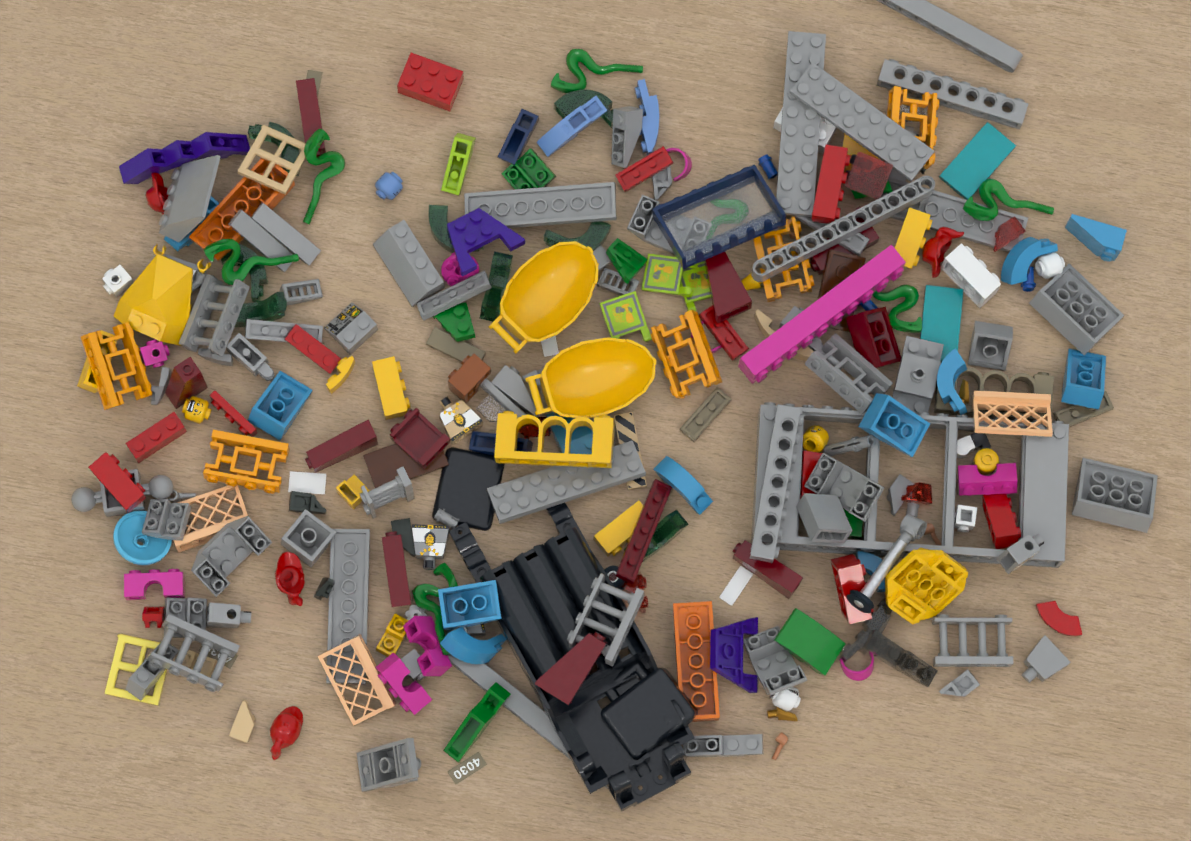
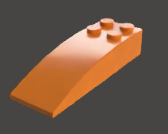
[189,158,295,261]
[673,601,720,722]

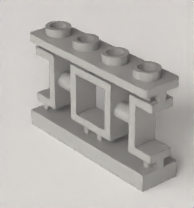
[805,333,893,414]

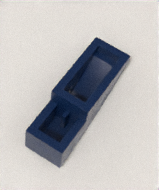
[498,109,539,165]
[469,431,533,456]

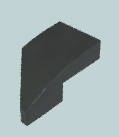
[289,491,327,514]
[391,518,416,557]
[314,577,335,600]

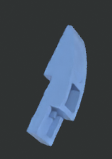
[634,79,659,156]
[537,96,608,157]

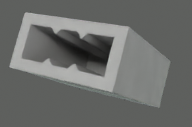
[796,493,852,543]

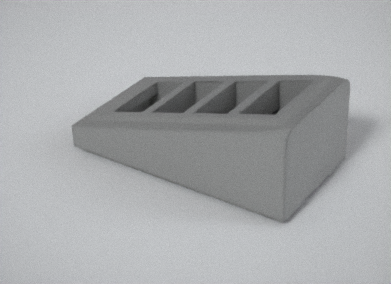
[597,268,639,296]
[280,279,323,306]

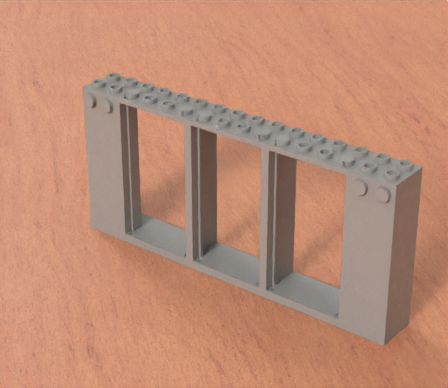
[751,402,1069,568]

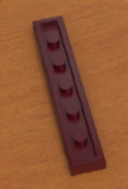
[615,479,672,584]

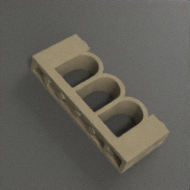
[934,364,1054,422]

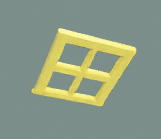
[105,634,173,706]

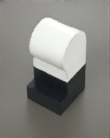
[957,433,991,458]

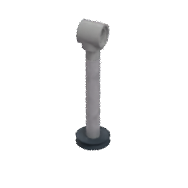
[847,514,927,613]

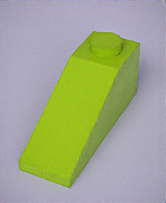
[441,133,476,195]

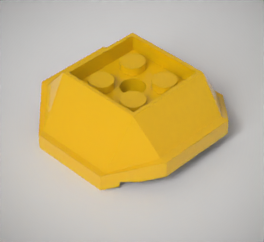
[885,547,968,625]

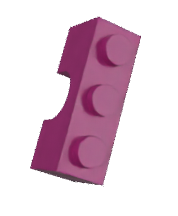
[958,463,1018,496]
[124,569,185,600]
[403,616,452,676]
[375,653,432,715]

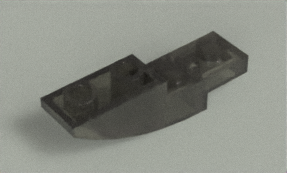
[840,598,892,663]
[863,629,938,687]

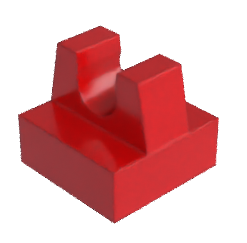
[142,607,164,628]

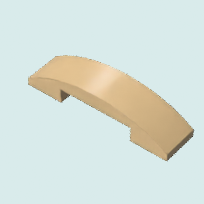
[754,309,814,361]

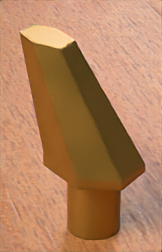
[958,379,970,404]
[767,706,798,721]

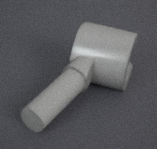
[169,490,196,503]

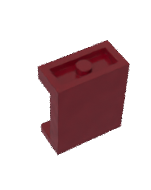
[390,408,450,470]

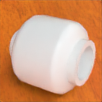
[1035,252,1065,279]
[770,687,801,711]

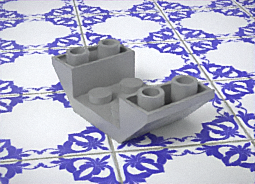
[627,194,712,255]
[804,453,884,522]
[191,516,272,597]
[743,626,807,695]

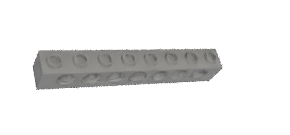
[876,59,1028,130]
[749,404,803,563]

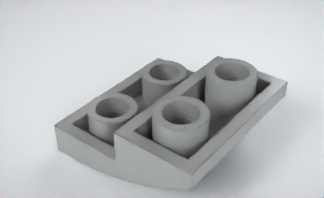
[142,499,191,541]
[164,598,207,638]

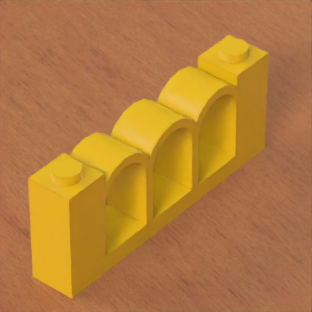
[494,411,615,468]

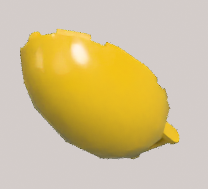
[488,241,599,354]
[525,337,656,418]

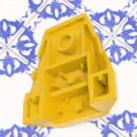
[114,254,193,346]

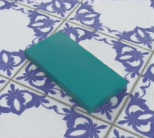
[939,122,1016,200]
[920,285,964,362]

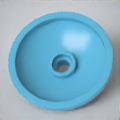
[113,511,172,565]

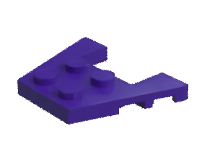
[447,208,525,277]
[710,617,758,693]

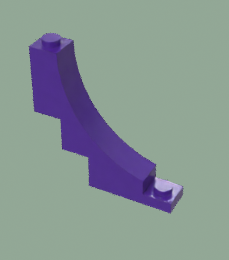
[119,132,250,184]

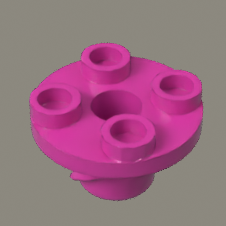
[441,252,479,286]

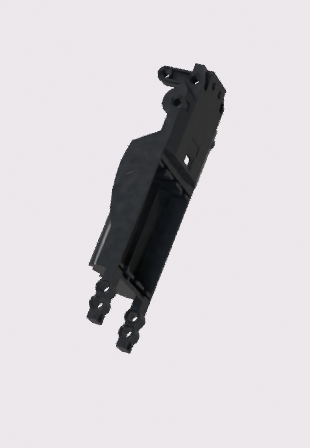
[449,503,695,812]

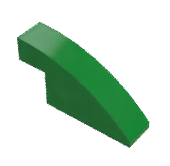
[443,682,511,763]

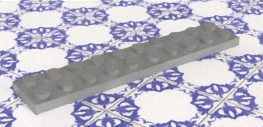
[775,31,826,217]

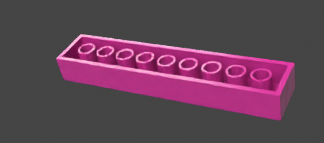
[738,244,906,384]

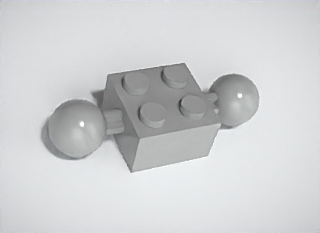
[71,469,173,517]

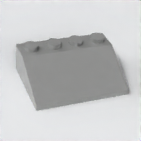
[159,155,220,242]
[1029,264,1124,355]
[1072,458,1158,533]

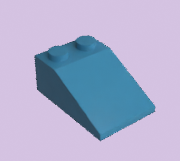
[1065,214,1127,262]
[1061,349,1106,409]
[248,371,313,440]
[858,393,930,457]
[545,412,593,455]
[438,580,502,631]

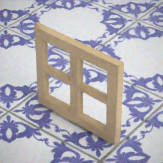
[237,125,306,195]

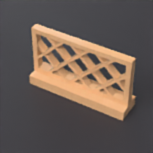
[971,390,1053,437]
[174,485,248,553]
[318,634,396,726]

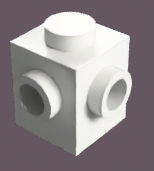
[102,265,134,297]
[954,505,977,532]

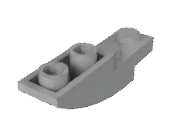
[683,734,764,757]

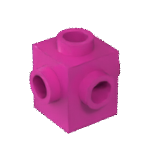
[139,339,170,368]

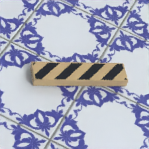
[614,412,647,490]

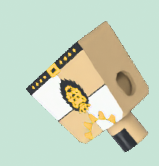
[439,396,483,445]

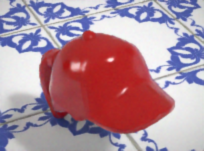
[145,172,169,214]
[922,227,964,278]
[275,552,305,606]
[270,706,303,760]

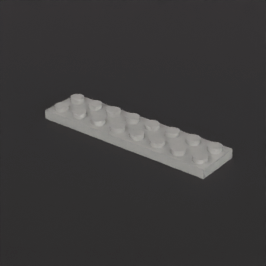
[790,62,934,182]
[872,177,1028,252]
[464,182,617,228]
[487,440,646,524]
[326,529,370,684]

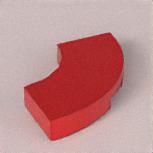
[1036,601,1082,636]

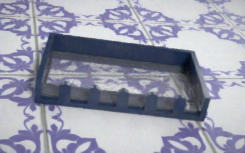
[652,164,786,269]

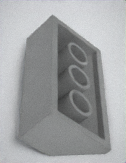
[373,220,445,307]

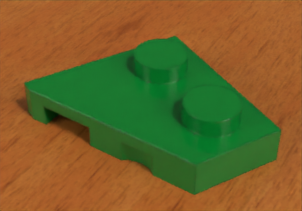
[606,238,648,284]
[433,302,476,342]

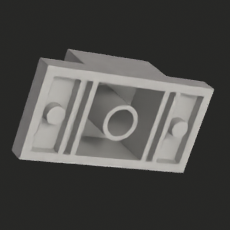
[892,336,944,415]
[357,738,421,792]

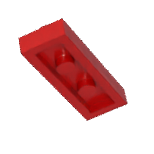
[615,146,674,192]
[699,305,749,361]
[284,324,341,374]
[209,390,258,437]

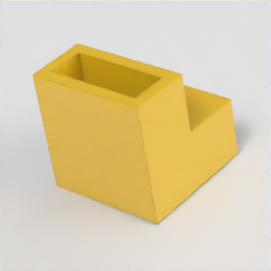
[336,474,370,510]

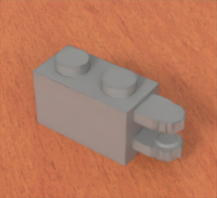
[226,333,275,381]

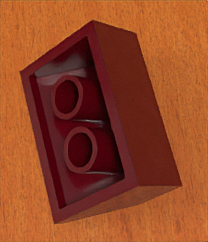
[846,306,901,369]

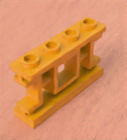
[883,86,939,169]
[753,216,815,302]
[651,310,722,399]
[81,322,152,410]
[203,430,290,494]

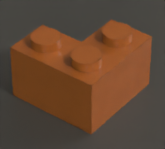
[448,353,491,403]

